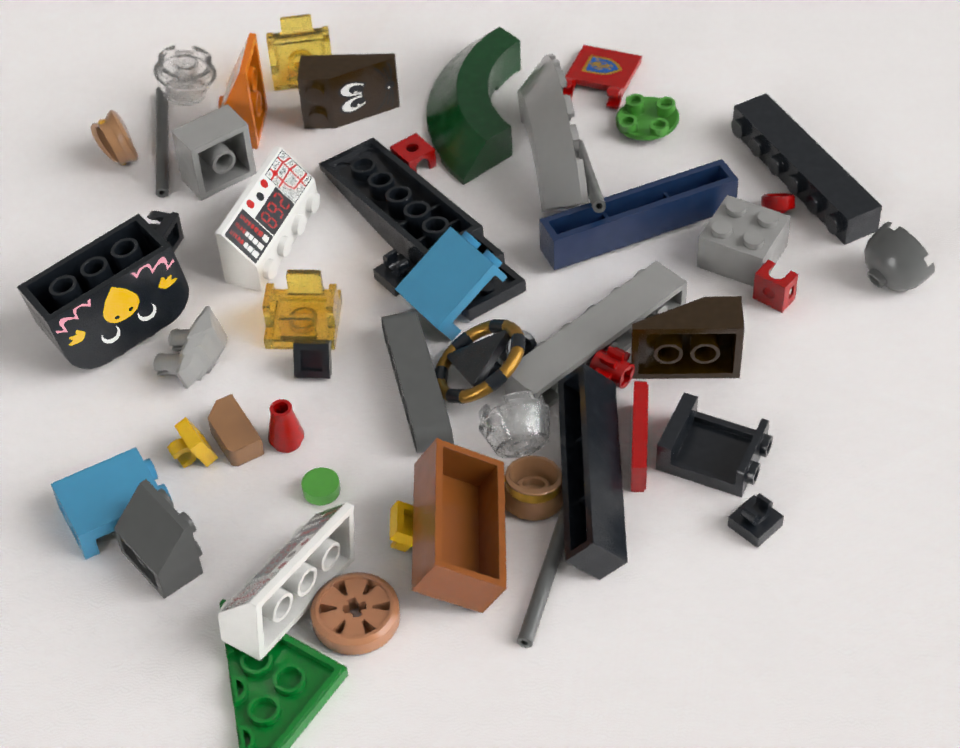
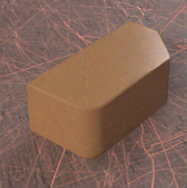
[208,394,264,466]

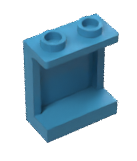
[395,226,507,341]
[51,447,172,560]

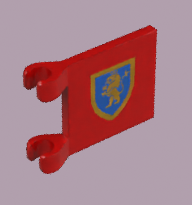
[563,45,642,109]

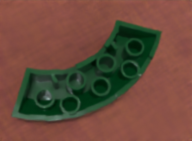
[426,27,521,185]

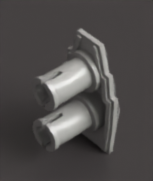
[153,306,228,389]

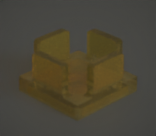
[266,14,332,91]
[262,270,342,350]

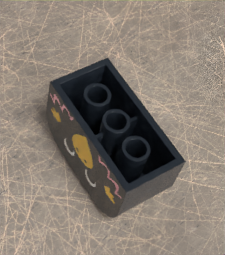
[17,213,189,369]

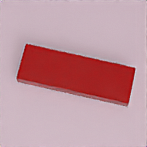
[631,381,649,492]

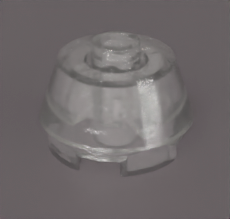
[154,45,216,106]
[478,391,551,458]

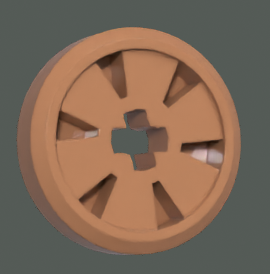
[310,572,400,655]

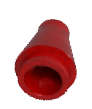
[268,399,304,453]

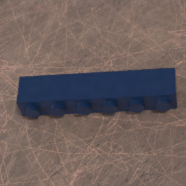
[539,159,738,270]

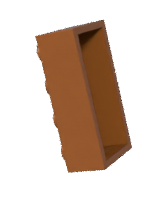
[411,438,507,613]

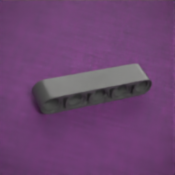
[381,310,454,454]

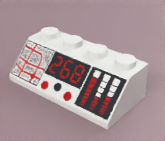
[215,146,320,292]
[218,502,355,661]

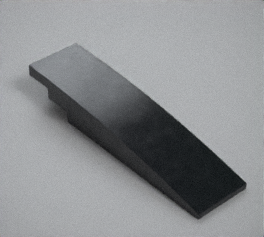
[319,138,526,321]

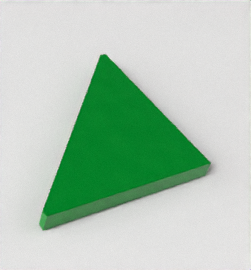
[219,599,348,748]

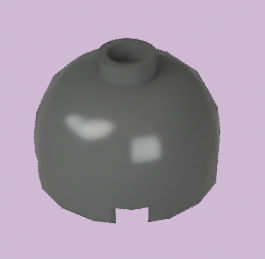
[865,222,935,292]

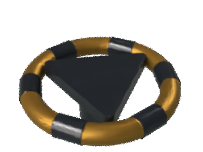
[434,319,526,404]

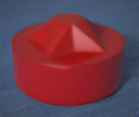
[761,193,795,214]

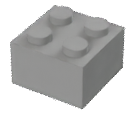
[171,104,256,200]
[697,195,791,287]

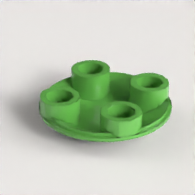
[616,94,679,141]

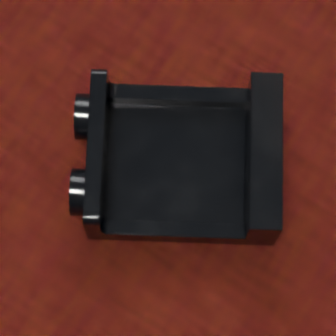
[656,392,773,497]

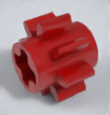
[589,346,635,389]

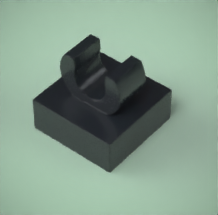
[373,249,415,297]
[293,339,332,379]
[728,493,784,548]

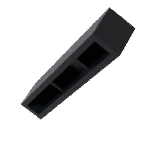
[731,93,882,245]
[558,363,628,580]

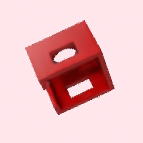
[390,133,436,172]
[752,260,798,313]

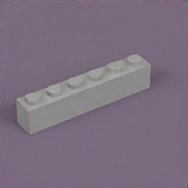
[505,261,687,418]

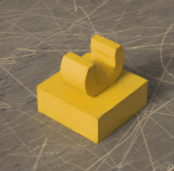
[167,417,218,468]
[389,500,413,552]

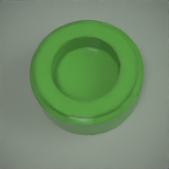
[301,467,341,505]

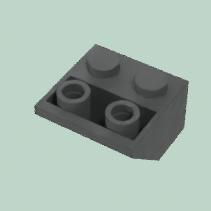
[114,479,203,599]

